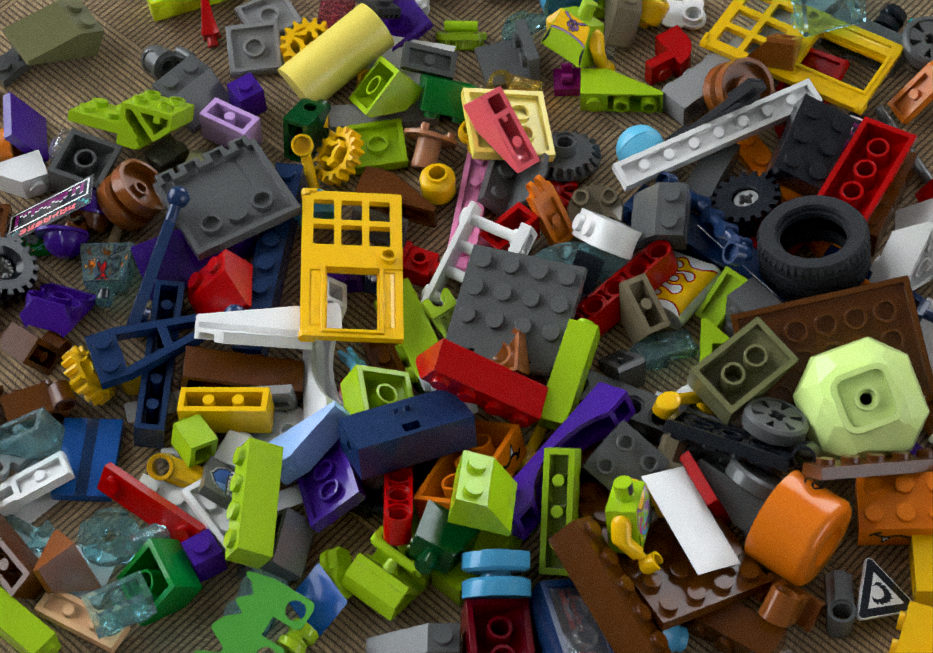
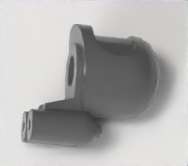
[141,44,196,80]

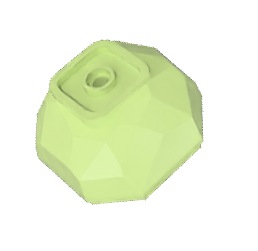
[792,336,930,460]

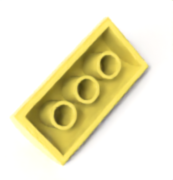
[277,3,394,102]

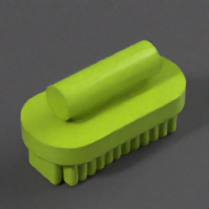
[435,20,487,51]
[319,546,352,600]

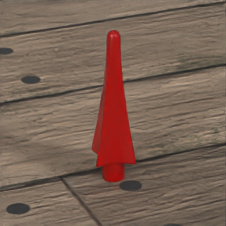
[200,0,222,49]

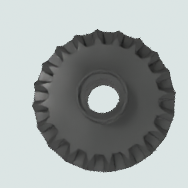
[544,129,601,182]

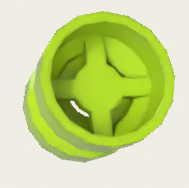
[275,618,319,653]

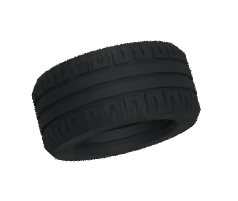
[757,195,871,301]

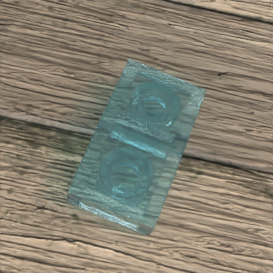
[629,329,699,370]

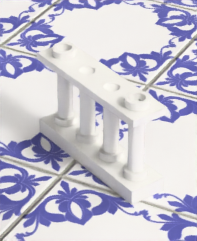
[420,200,538,306]

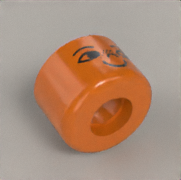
[744,470,852,586]

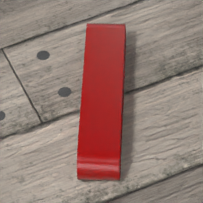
[574,240,679,337]
[383,465,413,546]

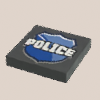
[198,456,235,510]

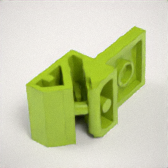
[67,90,195,150]
[341,504,431,621]

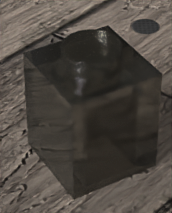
[144,134,190,174]

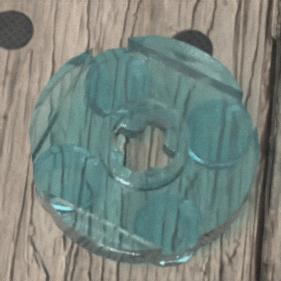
[77,507,141,567]

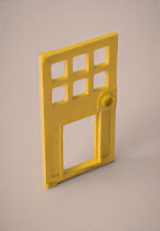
[699,0,903,116]
[298,188,404,344]

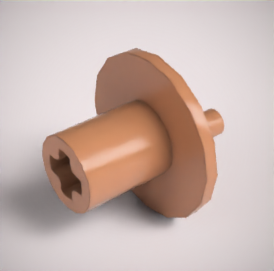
[403,122,458,171]

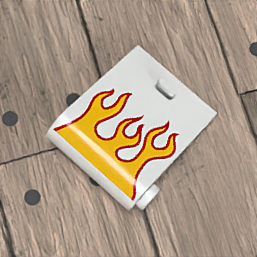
[655,251,721,330]

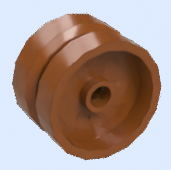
[702,57,775,111]
[96,159,165,231]

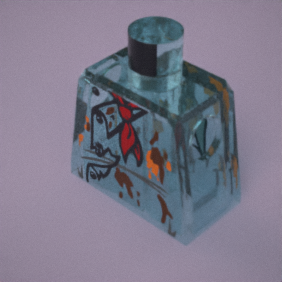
[80,242,137,307]

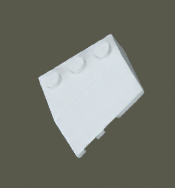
[869,221,933,291]

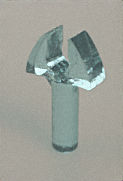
[6,515,55,553]

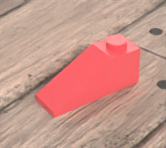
[463,86,540,174]

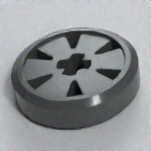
[900,16,933,69]
[741,397,810,447]
[725,459,783,502]

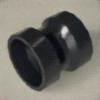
[873,3,907,33]

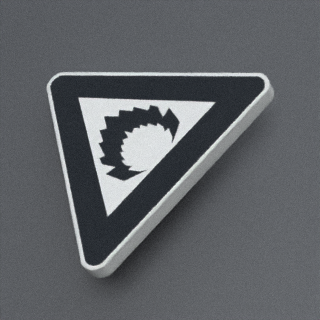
[856,558,912,621]

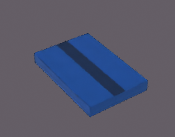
[50,418,125,502]

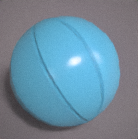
[616,124,664,161]

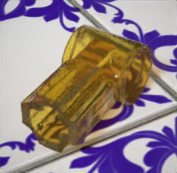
[486,69,542,91]

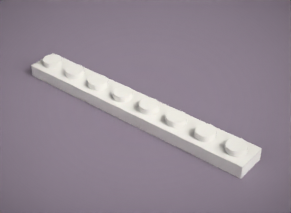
[612,78,823,192]

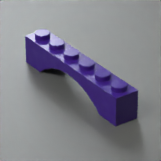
[511,382,636,540]

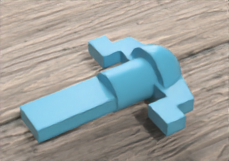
[337,347,367,371]

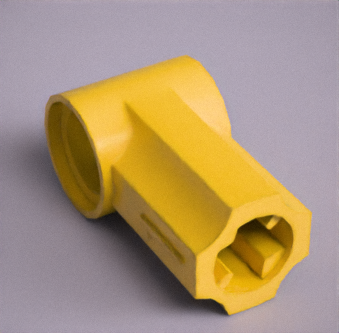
[146,452,204,488]

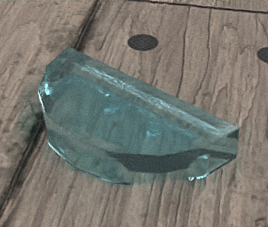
[502,10,547,41]

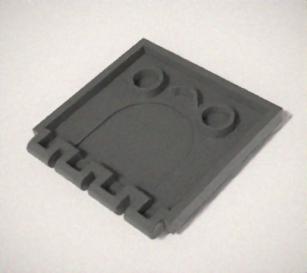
[153,135,302,261]
[446,244,588,379]

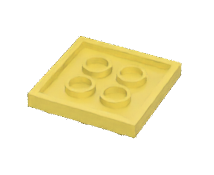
[461,88,556,162]

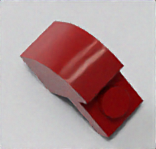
[645,25,692,86]

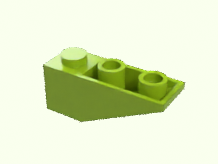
[580,68,663,113]

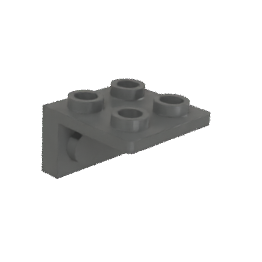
[475,19,540,89]
[477,153,550,217]
[581,420,670,492]

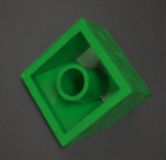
[418,74,479,124]
[116,538,203,626]

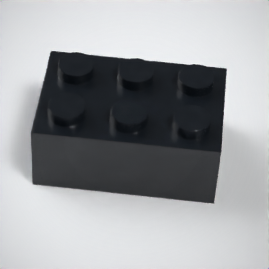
[765,94,856,196]

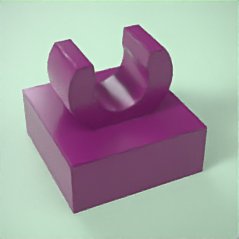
[553,63,581,96]

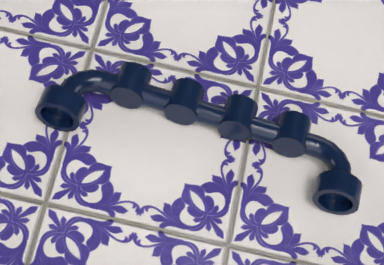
[655,171,753,266]

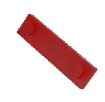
[97,462,206,546]

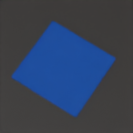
[289,563,348,640]

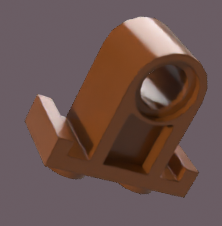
[755,571,826,632]

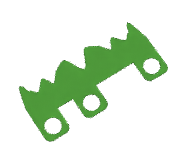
[194,571,315,653]

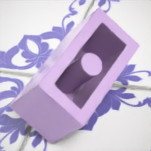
[199,97,262,149]

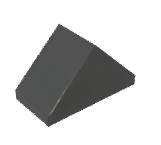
[597,349,646,388]

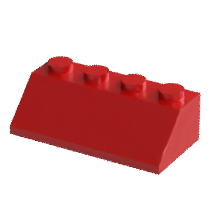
[817,116,917,222]
[415,338,549,428]

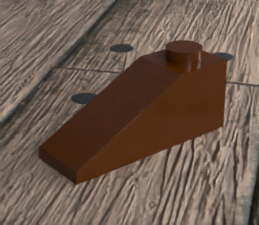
[355,166,437,228]

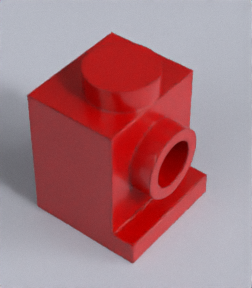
[403,241,440,287]

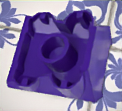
[19,282,99,338]

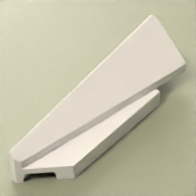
[194,303,342,350]

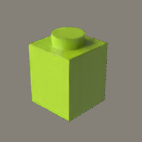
[171,414,218,468]

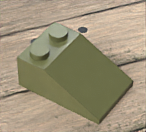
[3,0,105,65]
[686,316,799,425]

